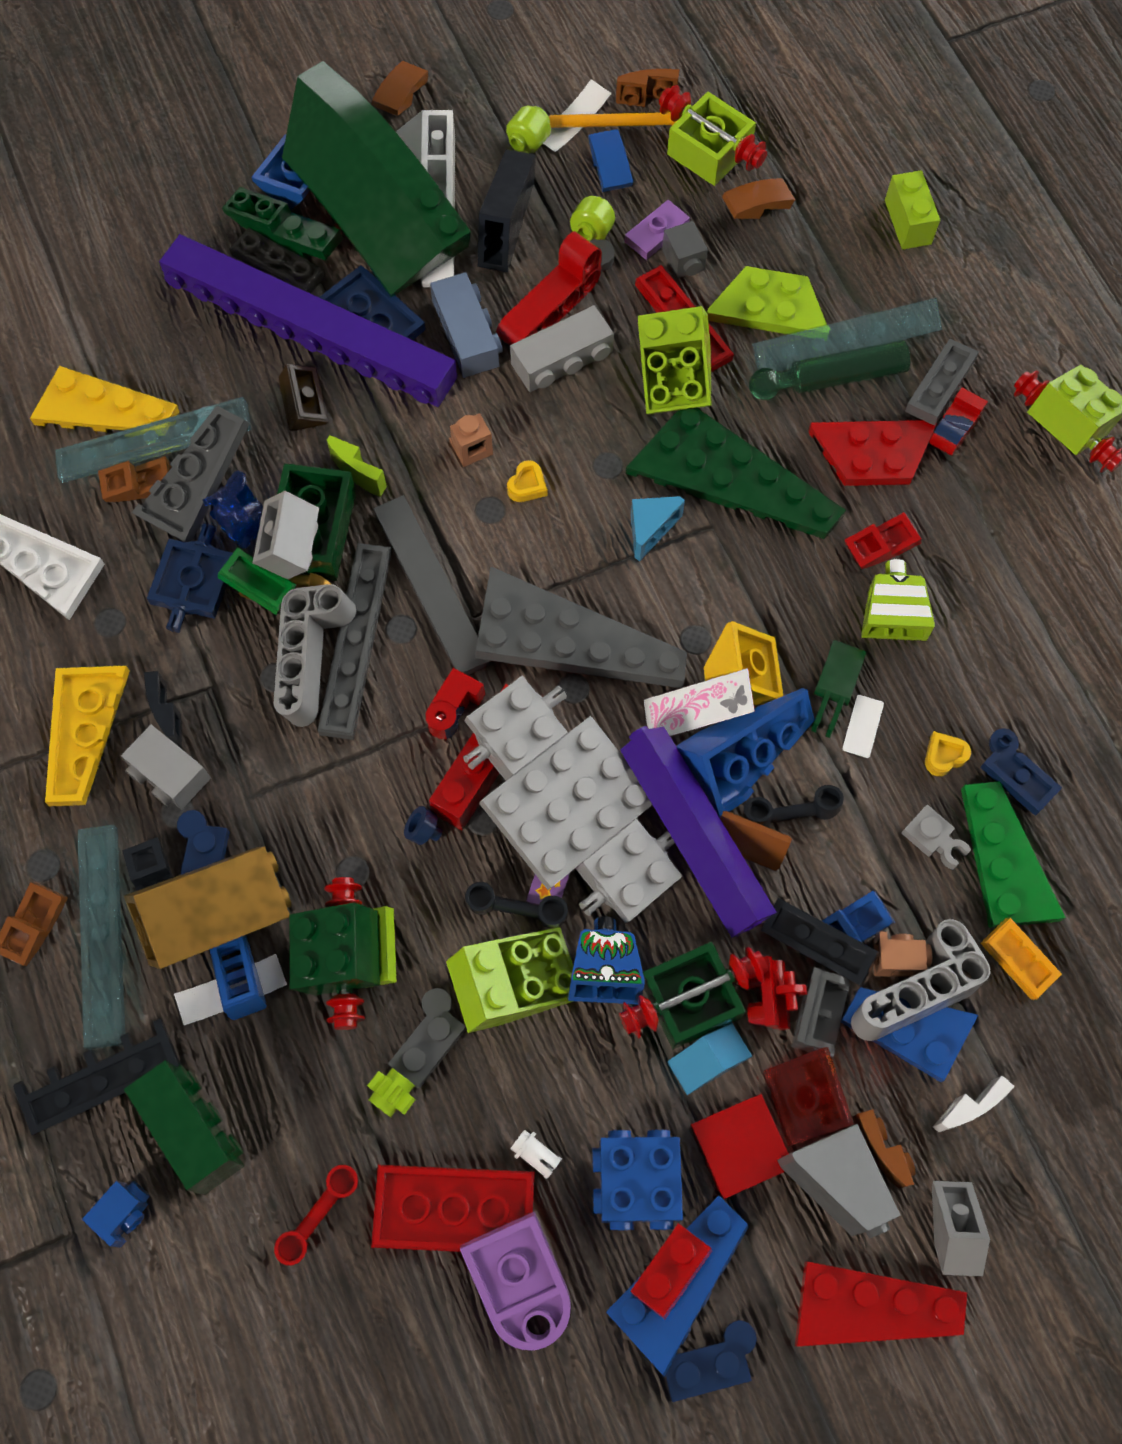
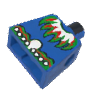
[568,916,645,1004]

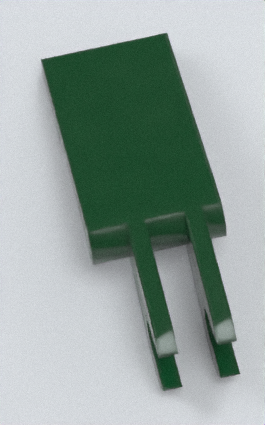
[811,640,867,738]

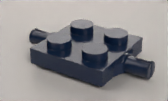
[147,524,233,633]

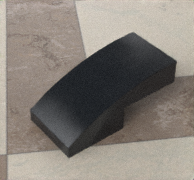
[144,671,182,748]
[122,837,173,891]

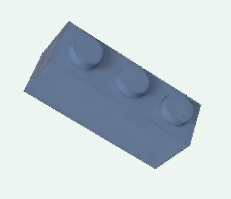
[430,272,503,378]

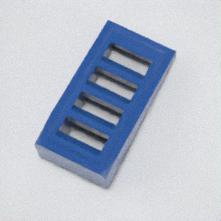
[209,935,267,1020]

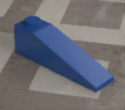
[676,688,815,818]

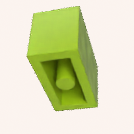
[885,170,940,250]

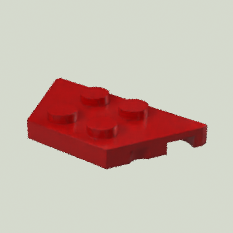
[809,420,936,486]

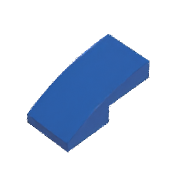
[588,129,633,192]
[822,890,896,943]

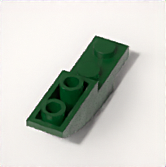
[222,187,343,261]

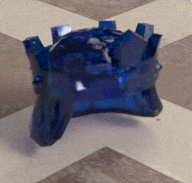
[202,470,263,549]

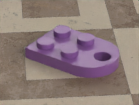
[460,1212,571,1350]

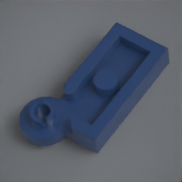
[980,728,1062,816]
[177,810,230,875]
[665,1320,757,1402]

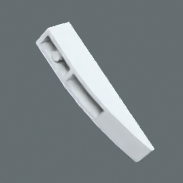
[396,110,455,287]

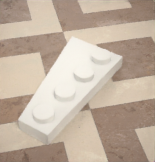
[0,514,105,620]

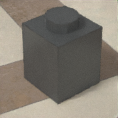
[662,221,708,279]

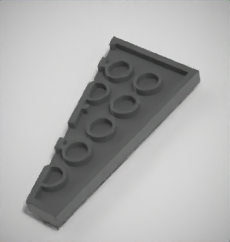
[475,567,687,688]

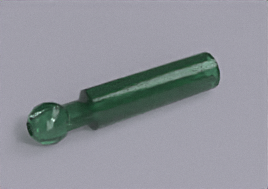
[749,340,911,400]

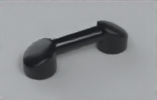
[743,785,844,828]
[465,882,568,929]

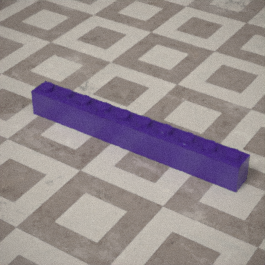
[159,234,457,407]

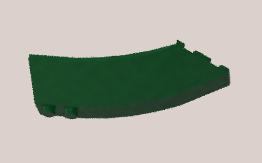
[282,61,471,297]

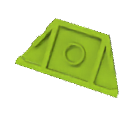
[707,266,829,341]

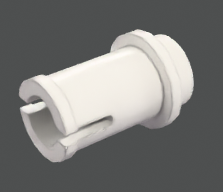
[510,1130,562,1179]

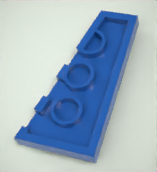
[606,1196,749,1377]

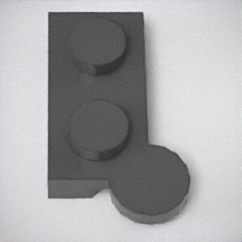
[388,988,466,1090]

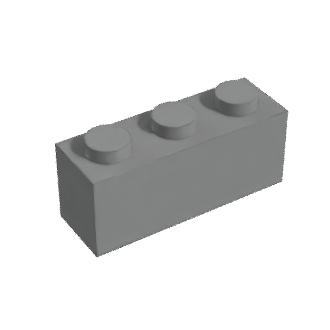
[510,305,614,392]

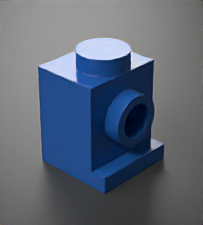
[82,1181,150,1248]

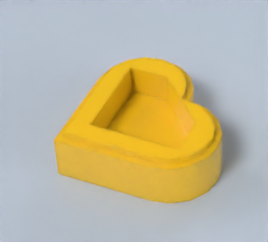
[507,460,548,502]
[925,731,971,776]

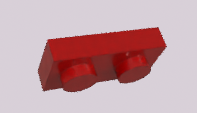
[630,1223,712,1320]

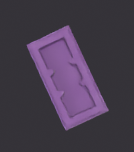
[624,200,690,260]

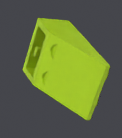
[637,306,711,415]
[446,927,573,1033]

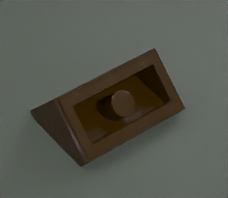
[279,364,328,431]

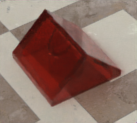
[764,1047,854,1146]

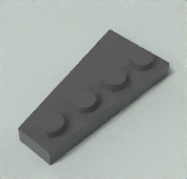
[131,406,250,542]

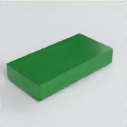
[217,547,296,615]

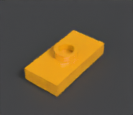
[980,918,1062,1000]

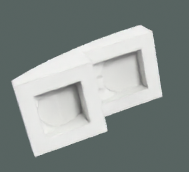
[933,1076,1014,1132]

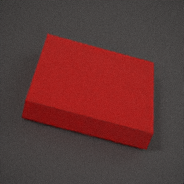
[690,1094,789,1199]

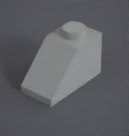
[932,1181,990,1276]

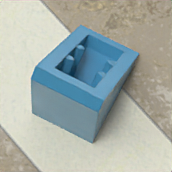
[630,496,685,561]
[667,1023,752,1096]

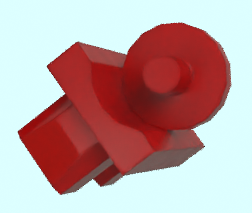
[747,956,808,1030]

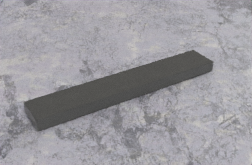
[373,495,491,675]
[318,543,392,740]

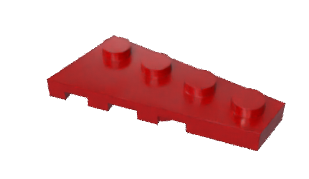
[795,1261,967,1347]

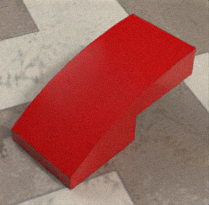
[844,512,921,569]

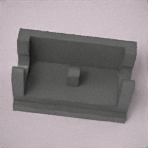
[791,967,850,1059]

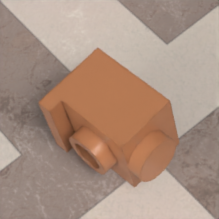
[449,413,493,467]
[872,932,932,977]

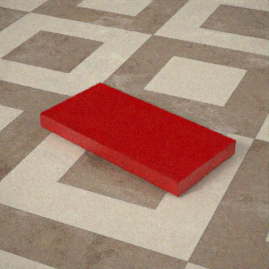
[371,1165,535,1252]

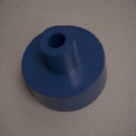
[404,806,443,845]

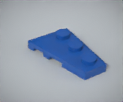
[841,987,978,1082]

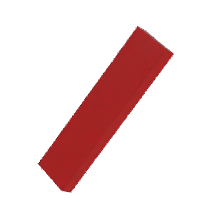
[635,265,734,372]

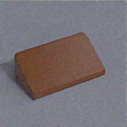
[720,810,792,871]

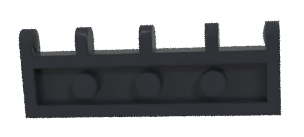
[13,1018,181,1135]

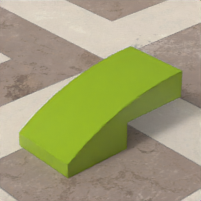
[327,435,387,497]

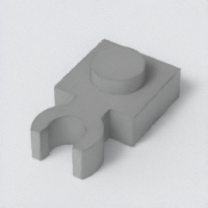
[901,805,971,870]

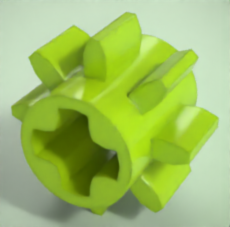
[367,1068,415,1118]

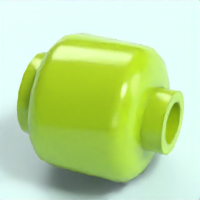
[506,105,551,153]
[570,196,615,241]

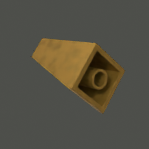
[124,846,291,969]

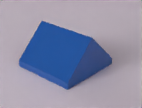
[251,134,310,211]

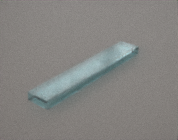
[752,298,942,375]
[55,397,251,483]
[78,825,125,1050]

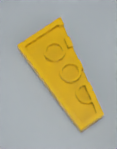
[30,366,180,438]
[45,666,130,807]

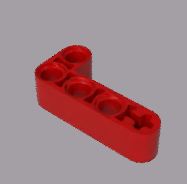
[496,231,602,346]

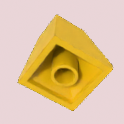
[704,621,783,705]

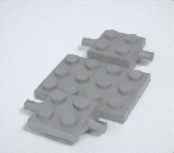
[463,675,682,923]

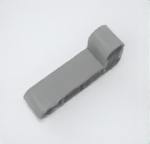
[274,584,356,727]
[851,919,990,1041]

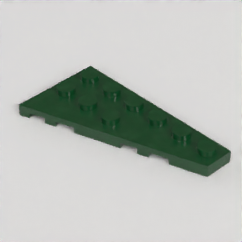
[626,408,846,539]

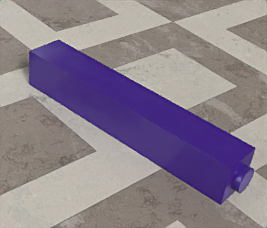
[620,726,777,938]

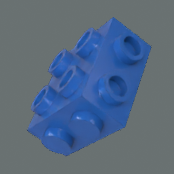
[592,1130,683,1230]

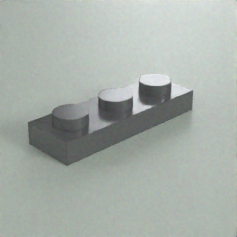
[905,339,979,425]

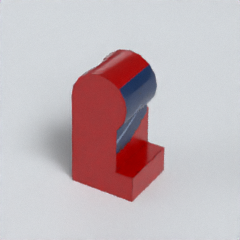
[929,387,988,456]
[425,668,486,739]

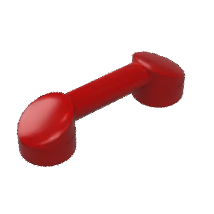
[274,1165,358,1265]

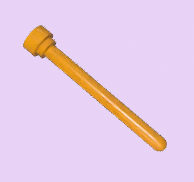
[549,112,678,128]

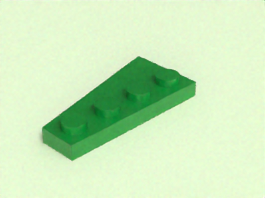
[961,781,1066,929]

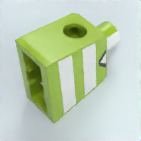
[861,559,935,641]

